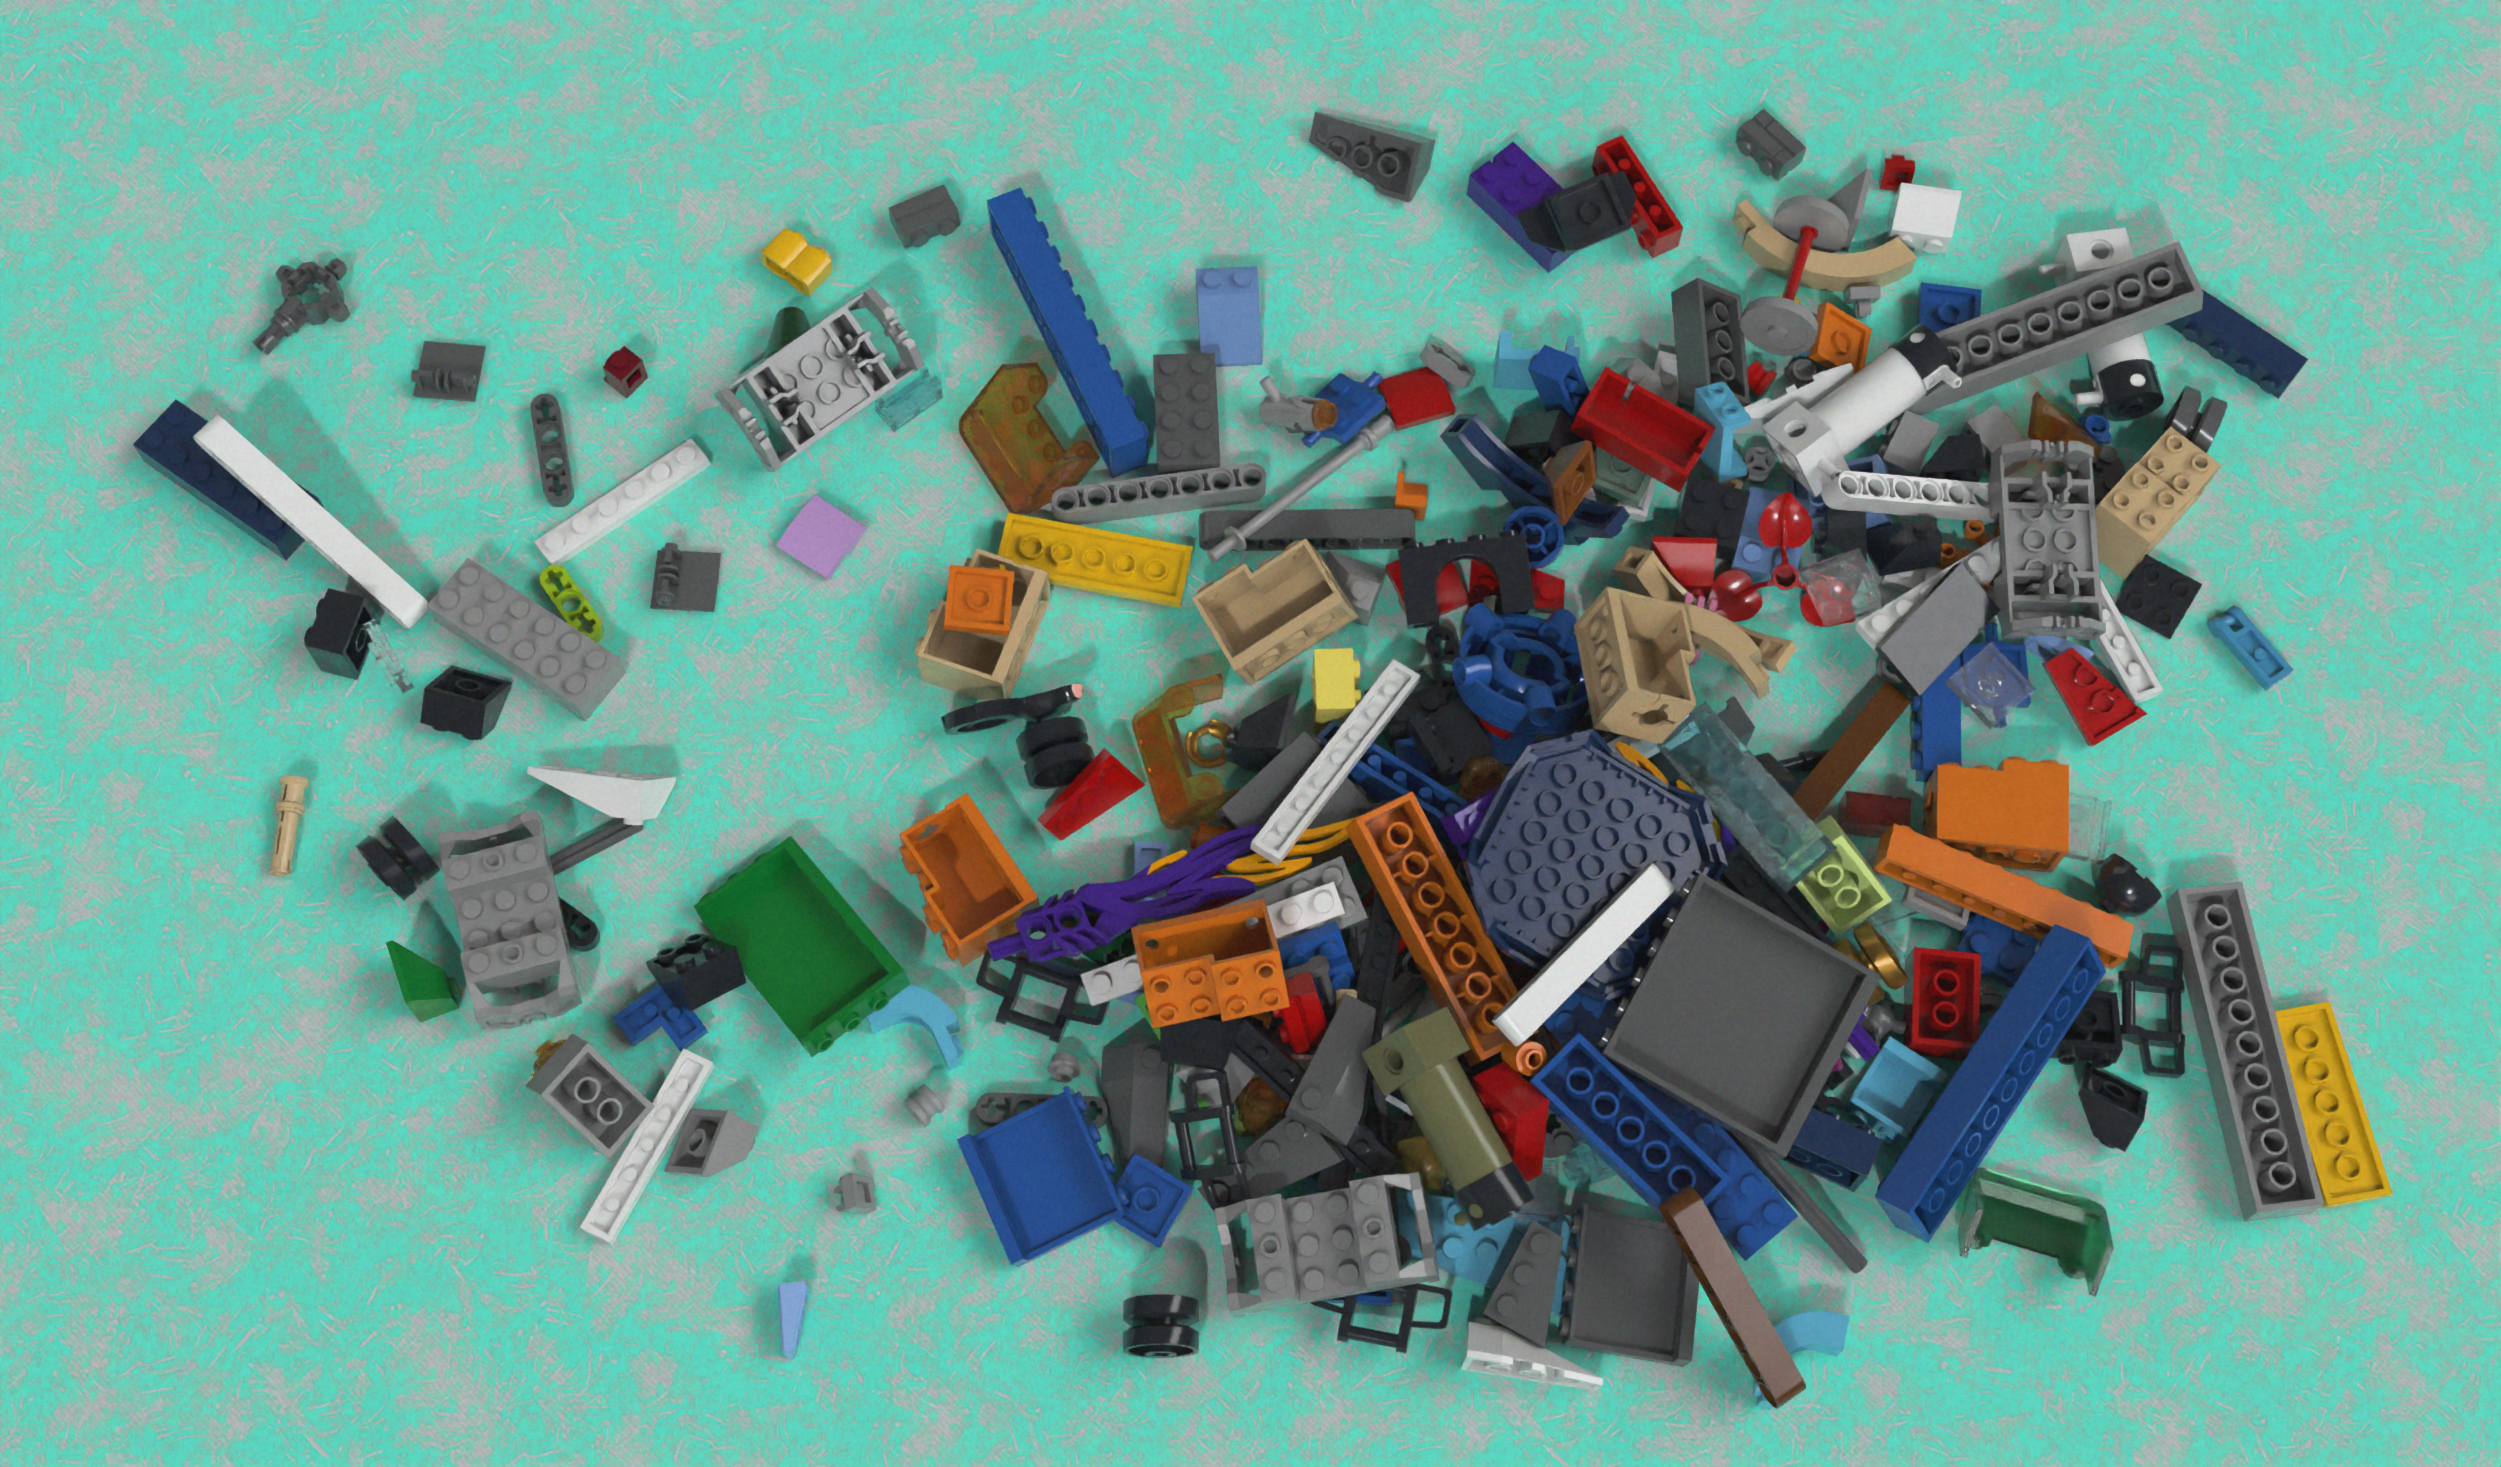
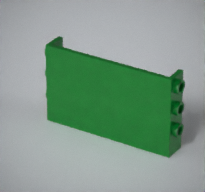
[694,836,910,1057]

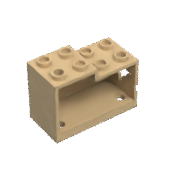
[2095,426,2221,580]
[1192,538,1359,686]
[914,548,1051,701]
[1574,586,1696,744]

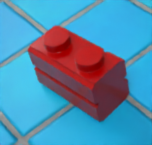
[1272,972,1328,1054]

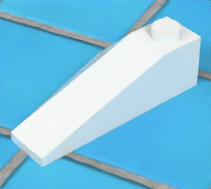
[1734,363,1854,433]
[1461,1318,1603,1392]

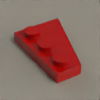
[1468,560,1565,613]
[2041,647,2147,747]
[1037,748,1145,841]

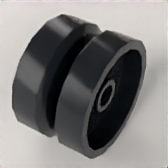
[1016,716,1095,789]
[356,816,440,901]
[1123,1294,1199,1358]

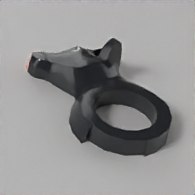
[941,683,1083,735]

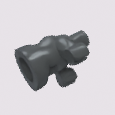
[1859,1001,1907,1048]

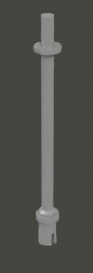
[1207,414,1395,563]

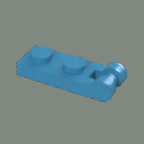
[2208,605,2293,691]

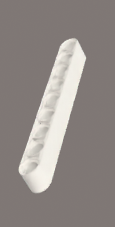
[193,414,429,630]

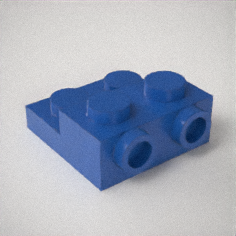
[1277,921,1357,1000]

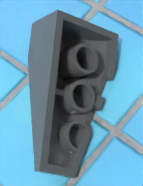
[1309,112,1436,202]
[1284,993,1376,1146]
[1100,1043,1169,1170]

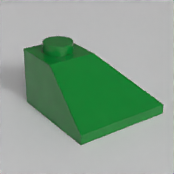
[386,940,461,1022]

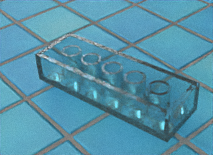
[1656,702,1837,893]

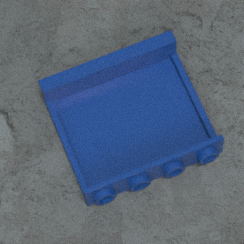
[957,1086,1130,1267]

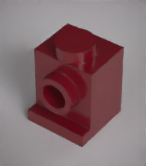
[603,346,648,398]

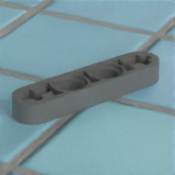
[530,394,574,507]
[976,1093,1108,1129]

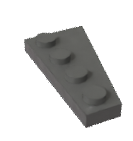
[1197,1116,1345,1212]

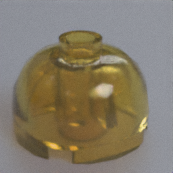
[1391,1136,1447,1191]

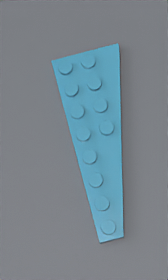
[1304,1177,1574,1318]

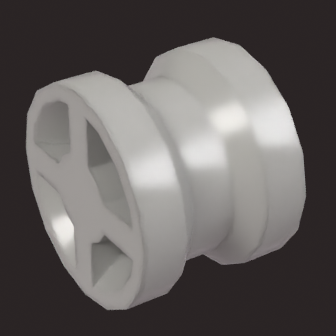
[1743,445,1775,484]
[903,1084,946,1127]

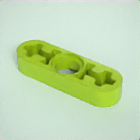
[539,565,604,643]

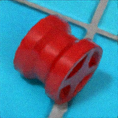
[1747,360,1777,399]

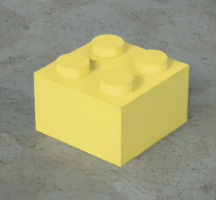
[1311,648,1361,733]

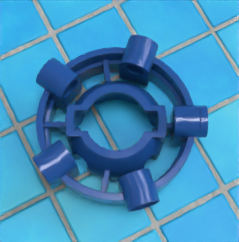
[1452,603,1589,736]

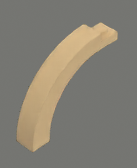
[1732,199,1917,292]
[1613,546,1797,673]
[1663,600,1770,700]

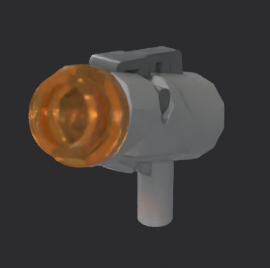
[1259,376,1338,433]

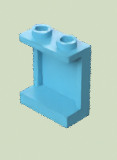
[1493,331,1580,391]
[1693,381,1751,483]
[1843,1037,1948,1146]

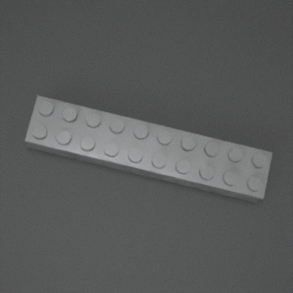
[1881,242,2203,417]
[2166,882,2324,1222]

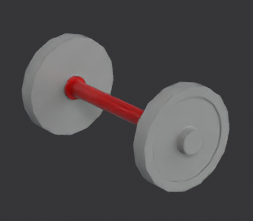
[1740,196,1850,356]

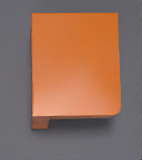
[1394,472,1427,521]

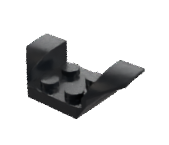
[1516,170,1636,254]

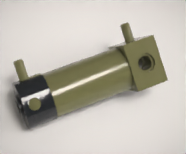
[1361,1007,1535,1231]

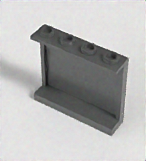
[1214,731,1370,883]
[1558,1203,1699,1367]

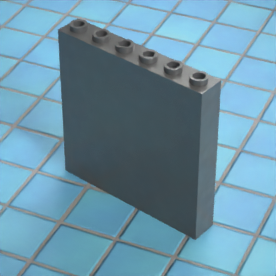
[1597,873,1881,1158]

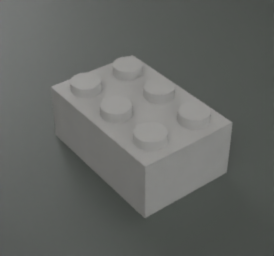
[525,1034,655,1158]

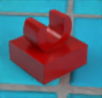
[1879,154,1915,191]

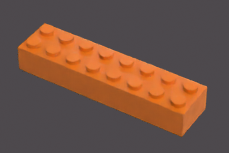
[1345,791,1539,1067]

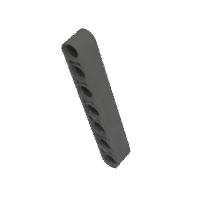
[1199,509,1416,551]

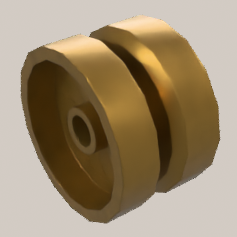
[1830,920,1910,1007]

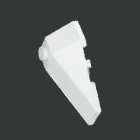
[527,765,676,825]

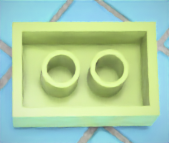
[1775,815,1892,937]

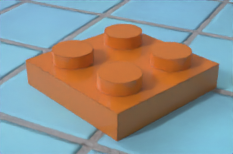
[1809,302,1872,374]
[944,565,1015,636]

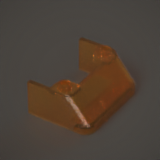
[1132,673,1241,830]

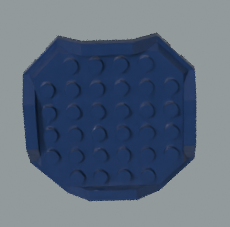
[1463,729,1728,1002]

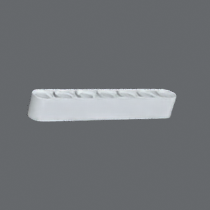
[1821,471,1999,523]
[1492,862,1676,1047]

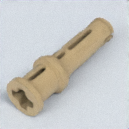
[269,775,309,877]

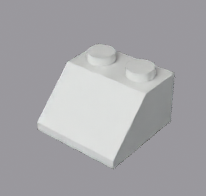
[1886,183,1961,254]

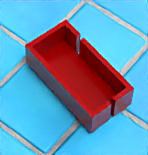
[1570,367,1716,492]

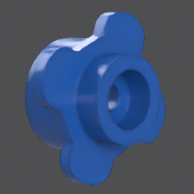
[2077,414,2111,444]

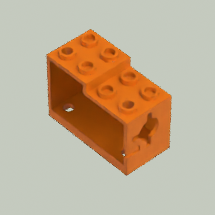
[1923,756,2069,873]
[898,793,1039,967]
[1131,898,1290,1029]

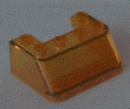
[958,362,1100,515]

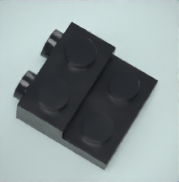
[2050,991,2123,1068]

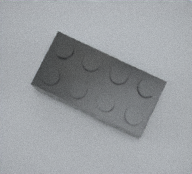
[1671,278,1750,407]
[1153,353,1220,475]

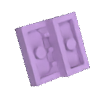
[776,494,867,579]

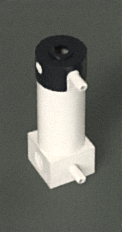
[2038,228,2164,421]
[1761,324,1962,497]

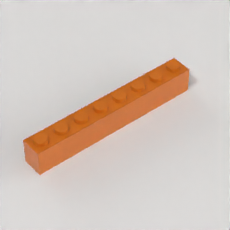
[1872,823,2134,970]

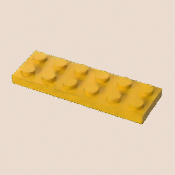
[994,513,1193,608]
[2275,1001,2393,1209]

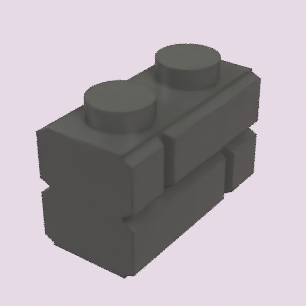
[1735,109,1806,181]
[888,185,960,249]

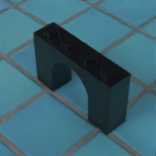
[1398,530,1535,630]

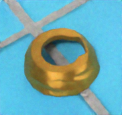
[1185,720,1231,769]

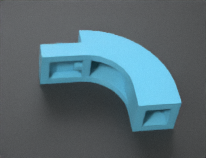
[866,985,964,1070]
[1753,1310,1849,1410]

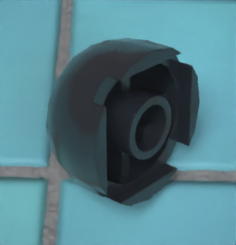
[2094,853,2162,917]

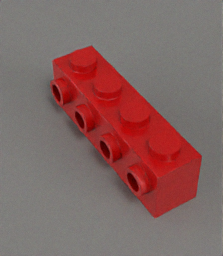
[1592,135,1683,258]

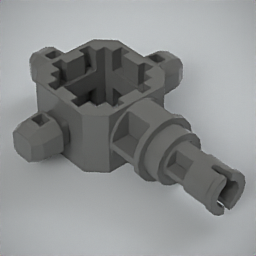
[253,258,350,355]

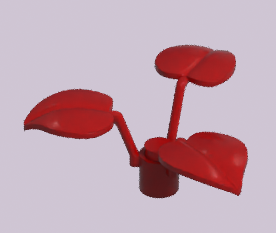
[1706,492,1856,627]

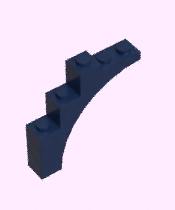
[1440,414,1630,546]

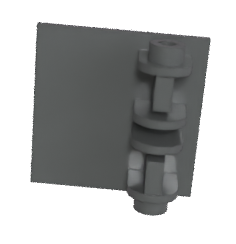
[411,341,486,402]
[650,543,721,612]

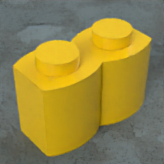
[761,228,833,297]

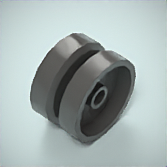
[2160,386,2227,464]

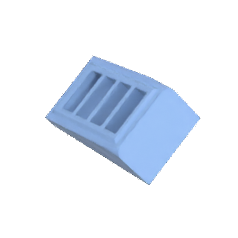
[2022,636,2095,662]
[778,1281,809,1360]

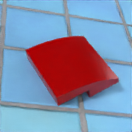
[1376,366,1456,431]
[1385,544,1469,616]

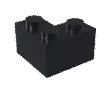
[1503,410,1596,464]

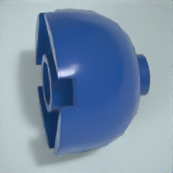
[1503,506,1565,569]

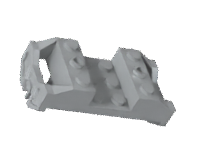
[714,287,925,472]
[1988,440,2106,640]
[438,810,583,1029]
[1215,1172,1440,1317]

